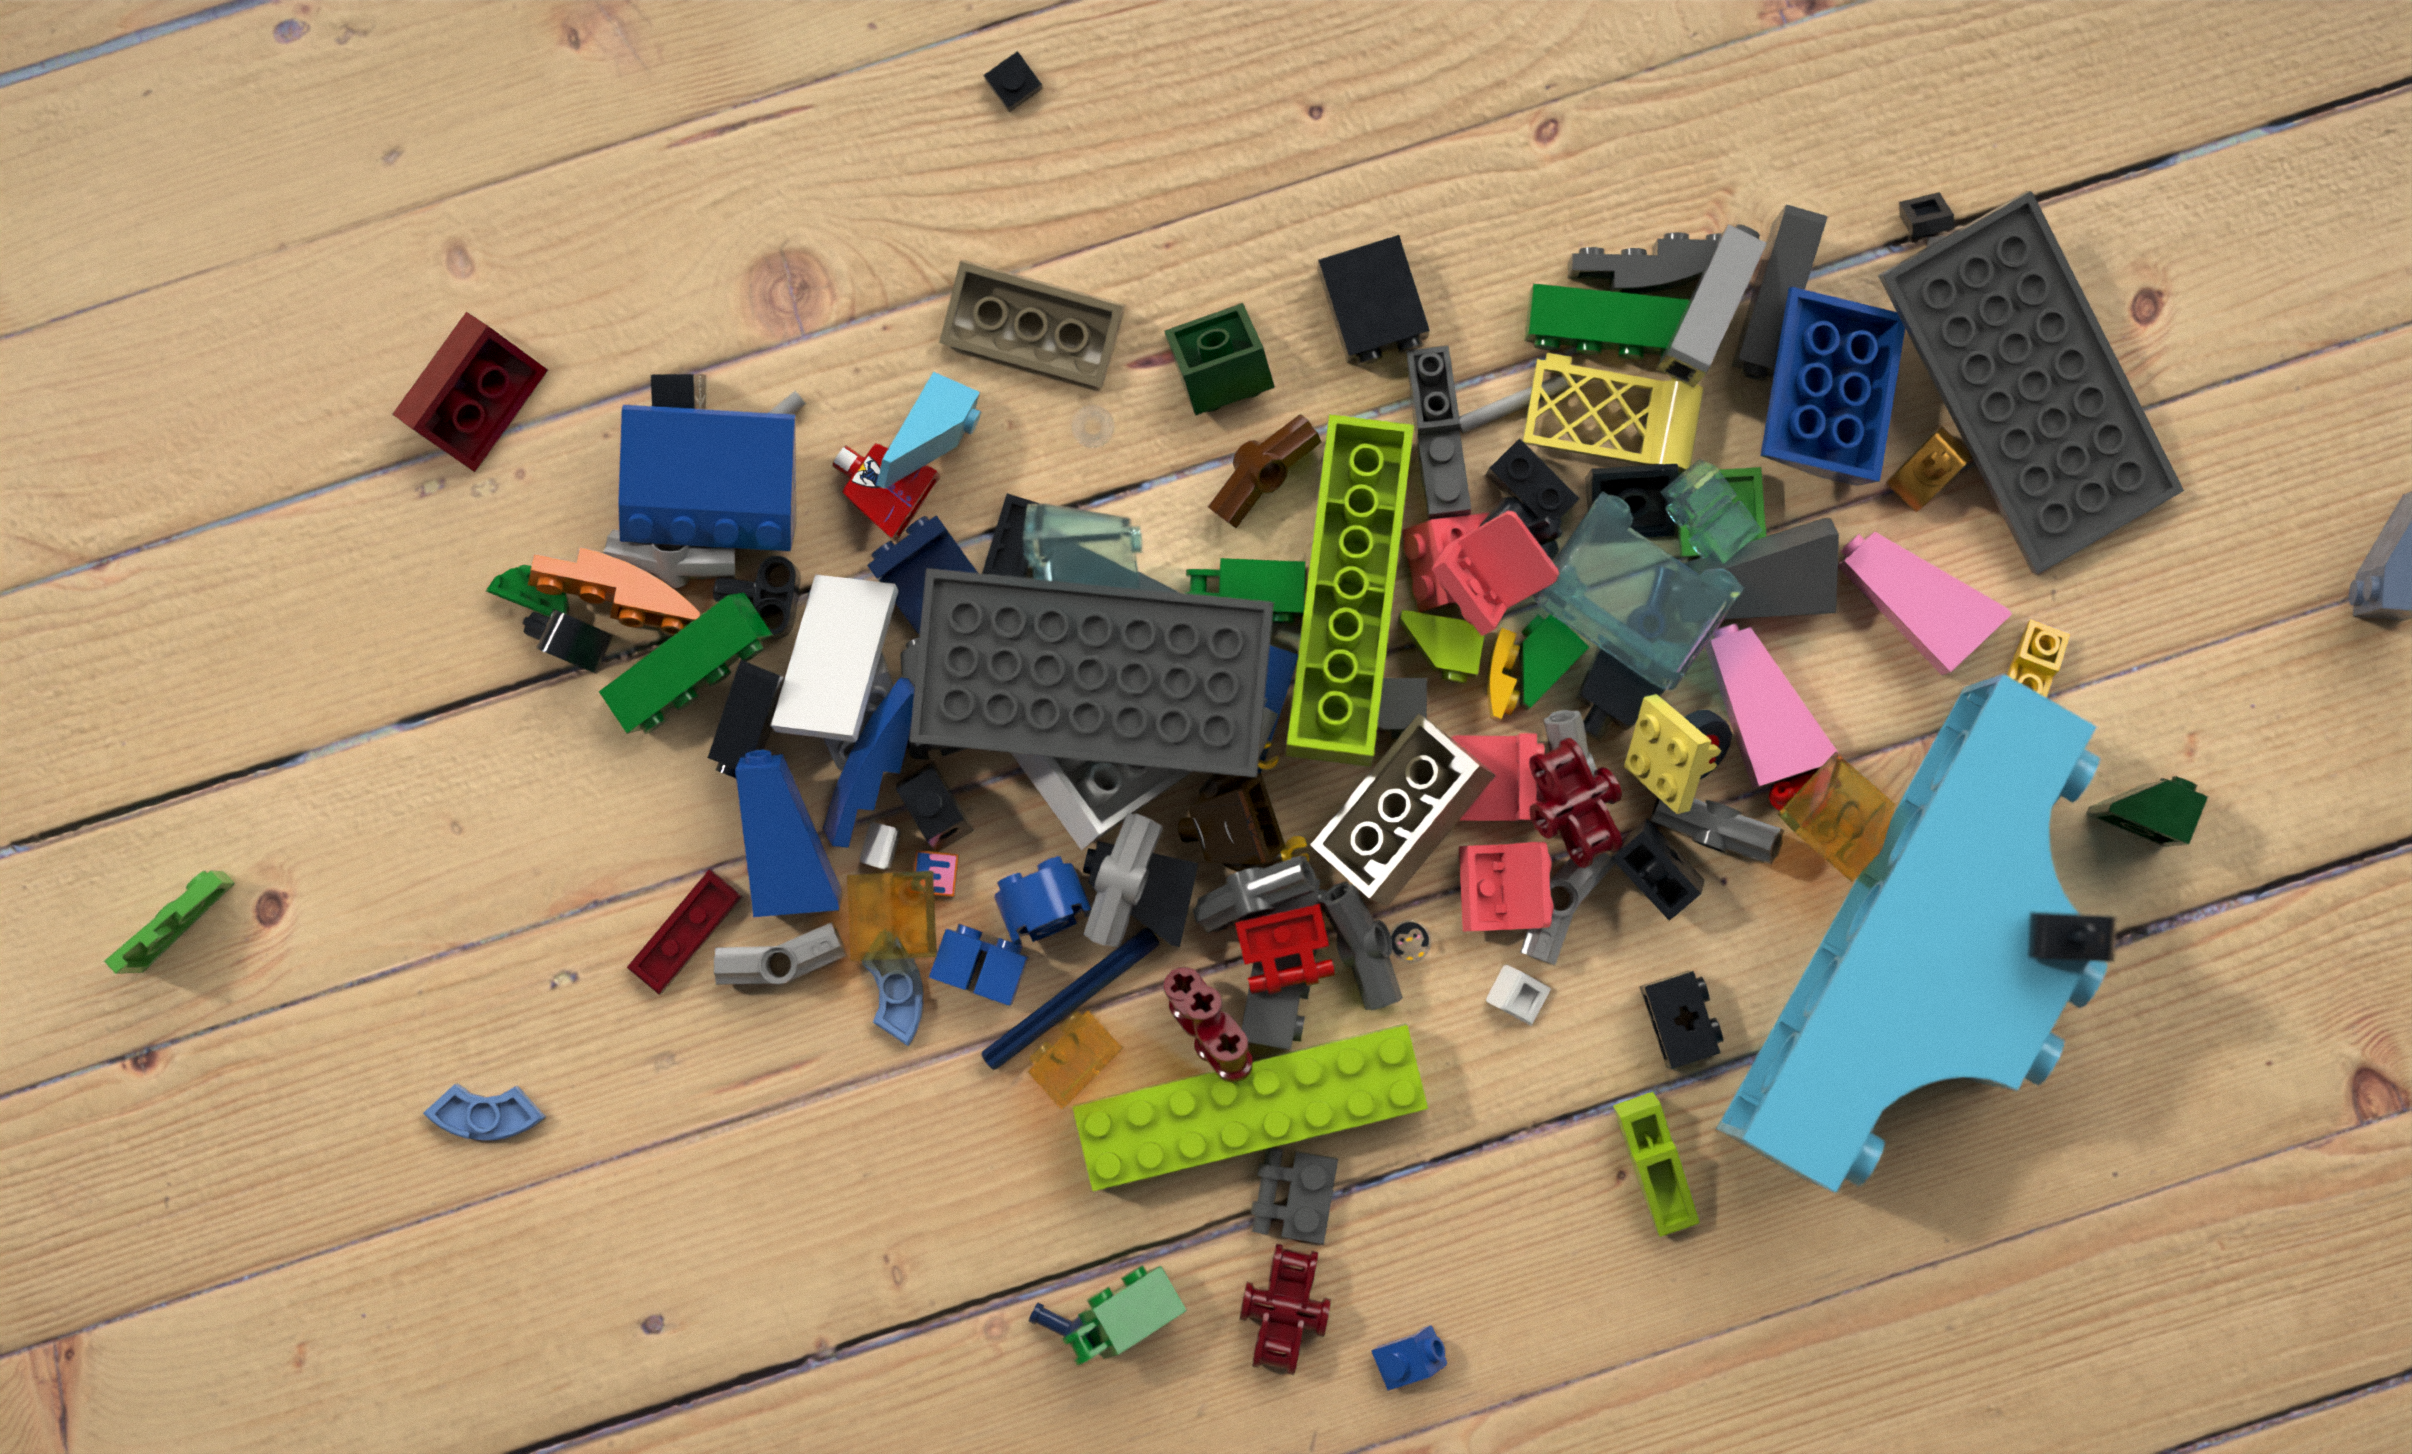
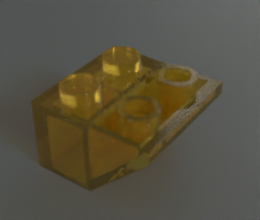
[847,871,937,962]

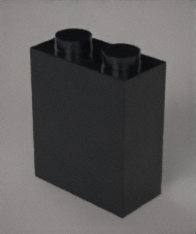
[1317,235,1430,366]

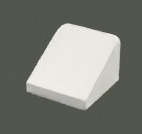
[860,822,901,870]
[1486,965,1551,1026]

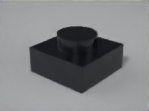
[984,51,1043,112]
[1899,192,1954,238]

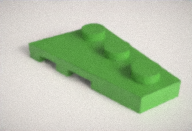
[104,870,235,974]

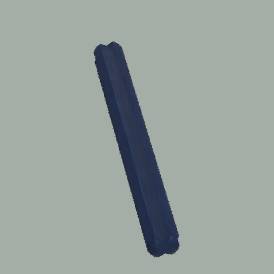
[981,927,1160,1070]

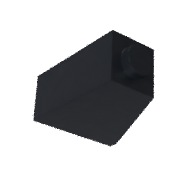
[708,660,785,778]
[1083,841,1198,947]

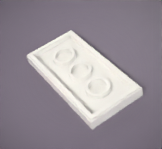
[771,575,898,742]

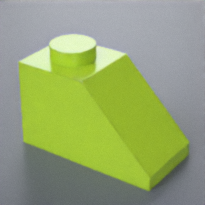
[1399,610,1484,683]

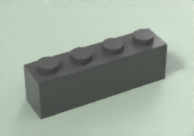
[1241,879,1327,1050]

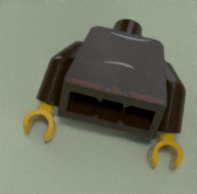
[1178,741,1310,872]

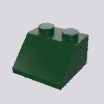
[1164,303,1275,416]
[2086,776,2208,847]

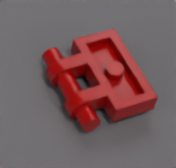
[1235,904,1335,995]

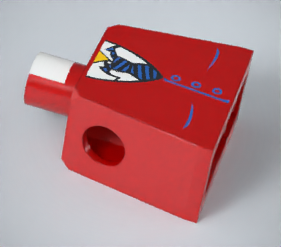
[832,443,941,543]

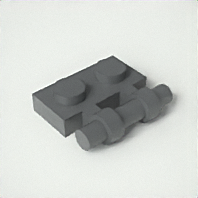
[1251,1147,1338,1244]

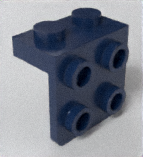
[867,515,978,634]

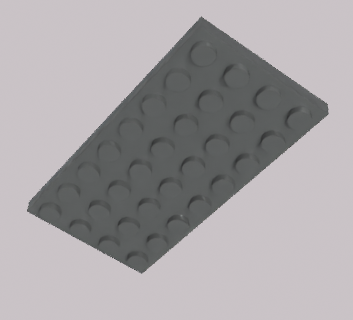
[1878,191,2184,574]
[910,568,1274,777]

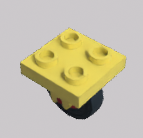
[1624,694,1732,814]

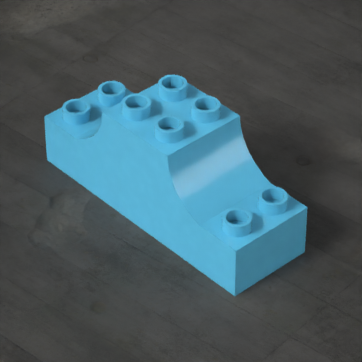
[1716,674,2107,1193]

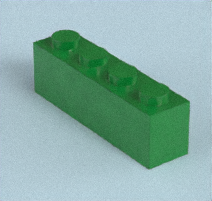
[1525,283,1689,360]
[598,593,773,734]

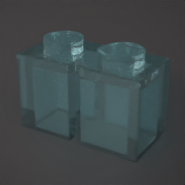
[1661,459,1763,564]

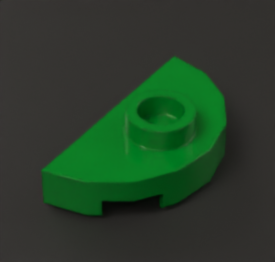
[486,565,570,617]

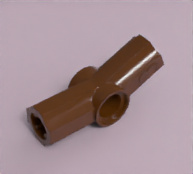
[1208,414,1322,528]

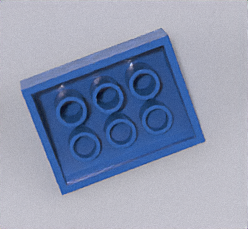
[1760,287,1905,486]
[618,405,796,551]

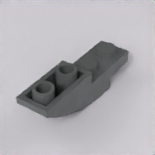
[1568,232,1721,294]
[1406,345,1471,520]

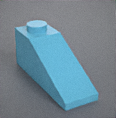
[877,372,981,489]

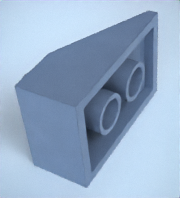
[2349,491,2412,621]

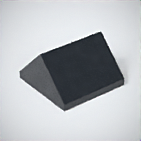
[1585,463,1678,541]

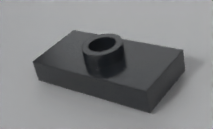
[982,493,1048,578]

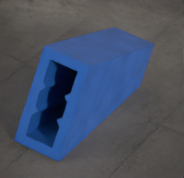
[735,750,842,917]

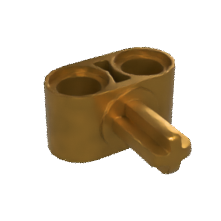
[1886,426,1972,512]

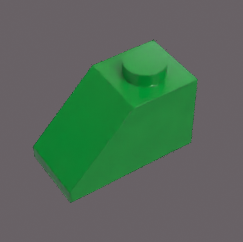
[1519,612,1589,711]

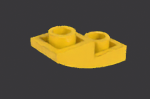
[2007,619,2070,698]
[1487,627,1520,722]

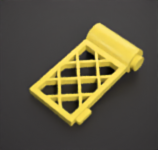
[1523,353,1703,472]

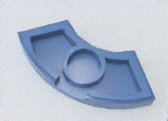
[862,928,924,1046]
[423,1084,546,1140]

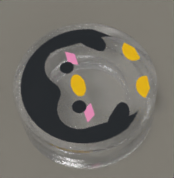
[1390,920,1431,963]

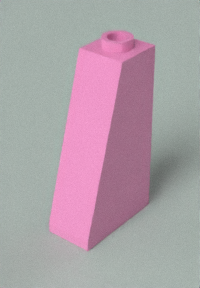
[1838,532,2012,675]
[1704,623,1841,788]

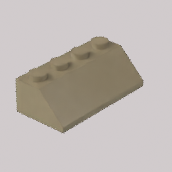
[1311,713,1496,907]

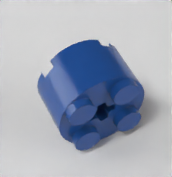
[994,856,1092,945]

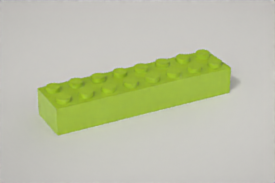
[1285,414,1414,767]
[1072,1023,1428,1192]

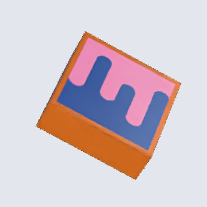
[912,850,959,897]

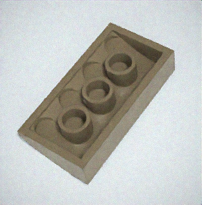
[939,260,1126,388]

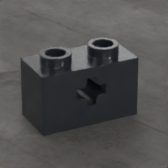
[1485,438,1580,519]
[1611,818,1704,921]
[1639,971,1724,1069]

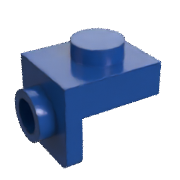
[1371,1325,1447,1391]

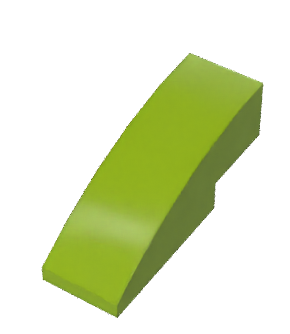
[1613,1092,1700,1237]

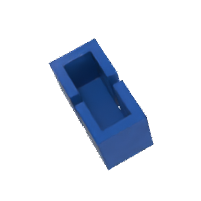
[929,923,1029,1006]

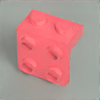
[1431,511,1559,636]
[1402,512,1490,613]
[1451,733,1545,821]
[1459,842,1554,932]

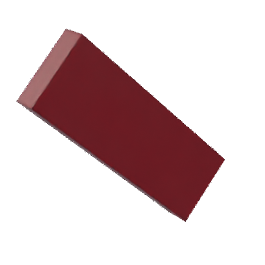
[627,869,744,995]

